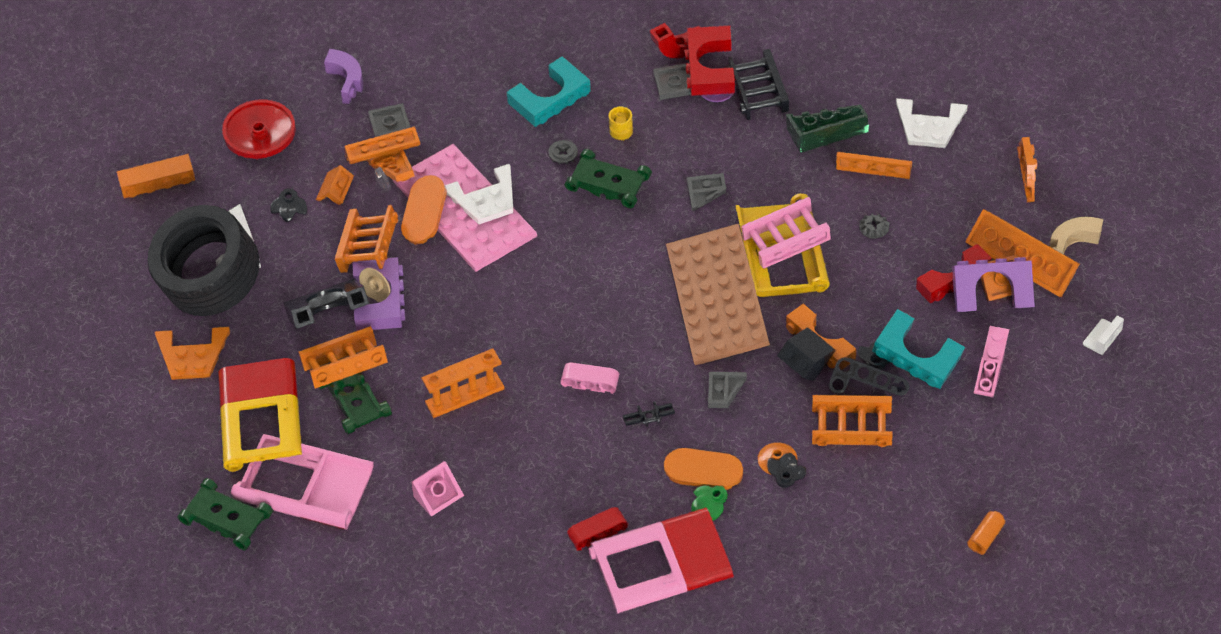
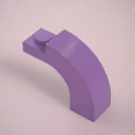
[324,49,363,104]

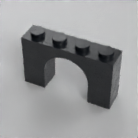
[283,278,369,329]

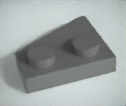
[708,372,747,408]

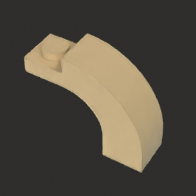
[1050,217,1103,254]

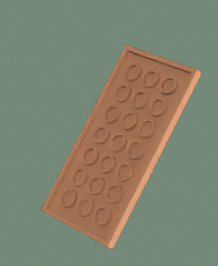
[666,224,770,365]

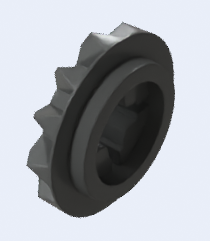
[549,140,578,165]
[859,213,889,239]

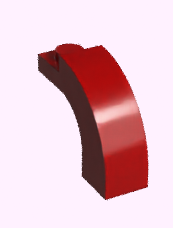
[650,23,700,58]

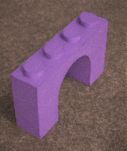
[353,257,405,331]
[952,257,1035,312]

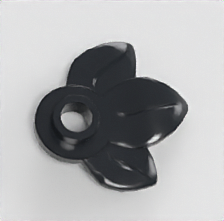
[270,188,307,222]
[858,342,891,370]
[767,453,806,488]

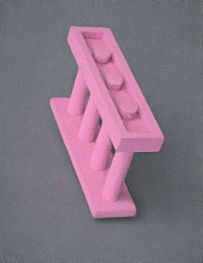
[741,197,831,269]

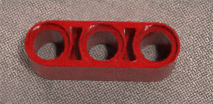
[567,507,628,551]

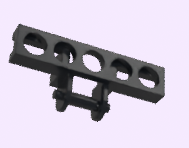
[623,401,675,427]

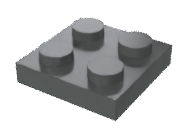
[653,64,691,100]
[368,103,411,137]

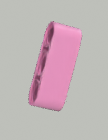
[560,363,620,394]

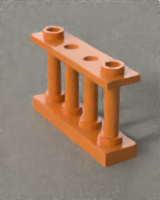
[335,205,398,273]
[298,326,388,389]
[421,348,504,418]
[812,395,892,447]

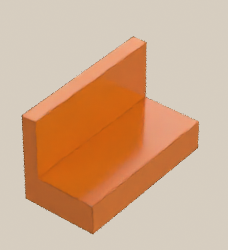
[316,165,354,205]

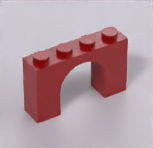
[684,26,735,96]

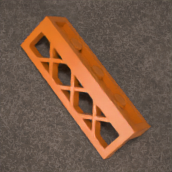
[344,127,420,164]
[836,152,912,179]

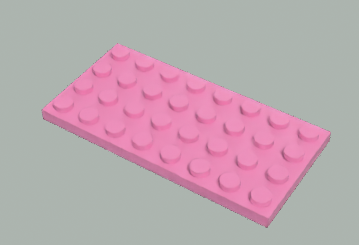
[393,144,537,272]

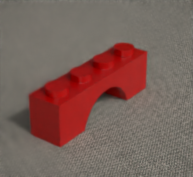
[916,244,992,304]

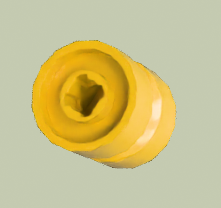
[609,107,633,140]

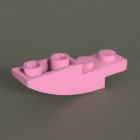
[974,326,1009,397]

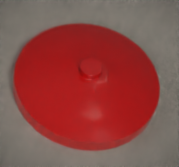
[222,100,296,159]

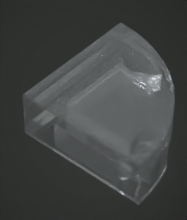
[375,167,391,192]

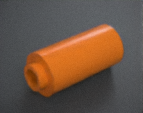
[967,511,1005,555]

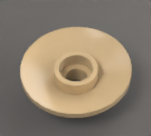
[359,268,390,302]

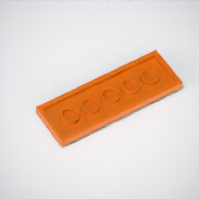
[965,209,1080,297]

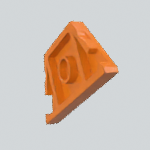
[1017,137,1037,202]

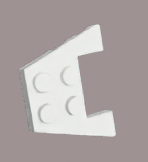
[896,99,967,148]
[445,164,513,224]

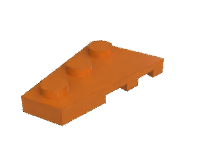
[368,150,415,182]

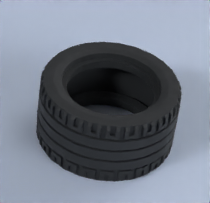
[147,205,260,316]

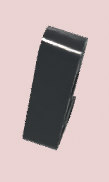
[829,357,909,396]

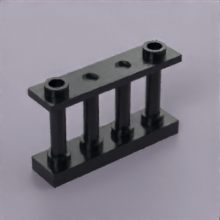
[726,49,789,120]

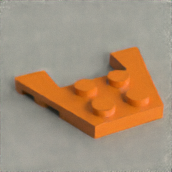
[155,327,230,380]

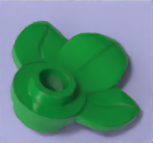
[691,485,728,521]

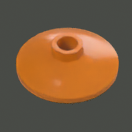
[758,443,797,474]

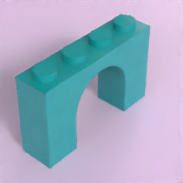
[507,56,591,127]
[872,309,965,389]

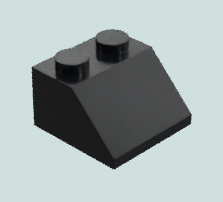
[777,327,836,381]

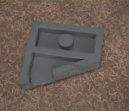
[687,173,726,211]

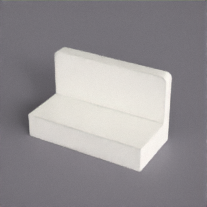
[1083,316,1124,355]

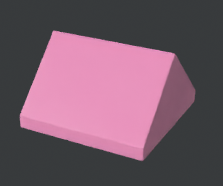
[411,461,464,516]

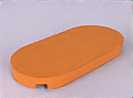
[401,175,447,244]
[664,448,743,490]

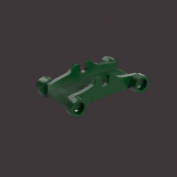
[564,149,652,209]
[318,373,392,435]
[177,478,273,550]

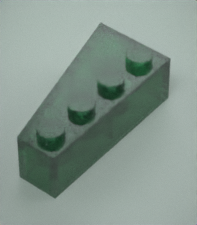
[786,105,869,153]

